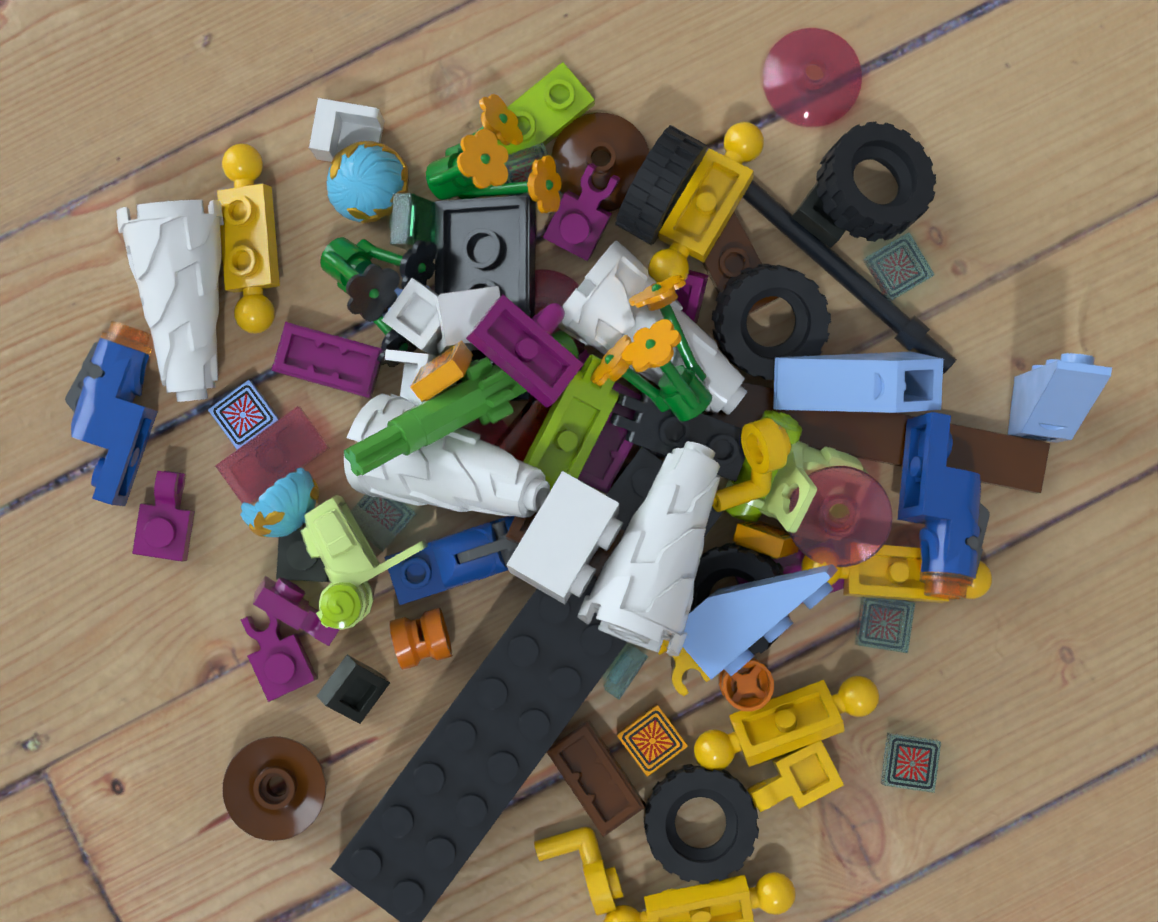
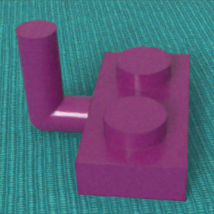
[466,294,583,408]

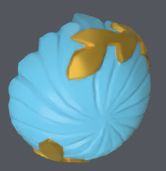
[326,141,408,224]
[240,467,319,538]

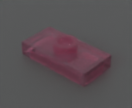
[215,406,330,505]

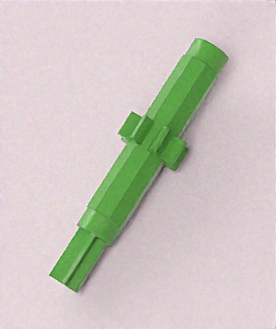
[344,330,579,476]

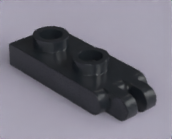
[609,392,745,482]

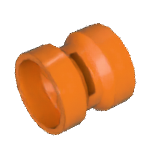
[390,608,453,670]
[718,658,774,711]

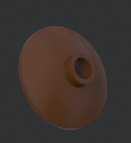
[551,113,649,212]
[222,736,326,841]

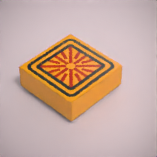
[410,340,473,402]
[733,520,802,559]
[616,704,688,777]

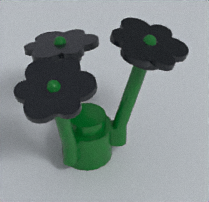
[320,237,437,367]

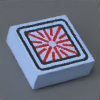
[208,380,282,451]

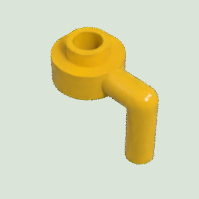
[712,418,791,512]
[534,827,624,916]

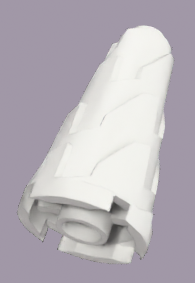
[116,200,224,402]
[558,241,747,415]
[344,393,550,518]
[577,441,720,656]

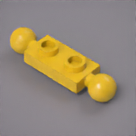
[648,122,764,283]
[217,144,280,334]
[801,542,992,603]
[694,676,879,771]
[603,872,796,922]

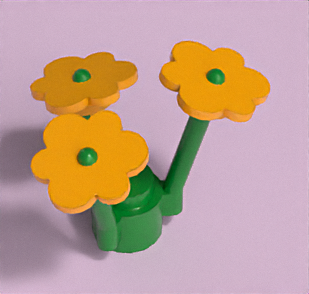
[426,94,562,213]
[590,275,713,421]

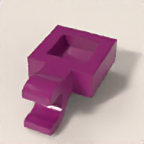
[132,471,195,562]

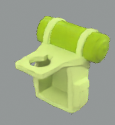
[726,410,872,543]
[301,495,428,630]

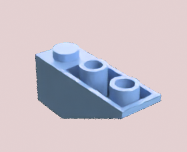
[773,351,944,413]
[1008,353,1112,443]
[683,564,837,680]

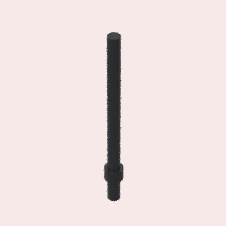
[742,180,957,374]

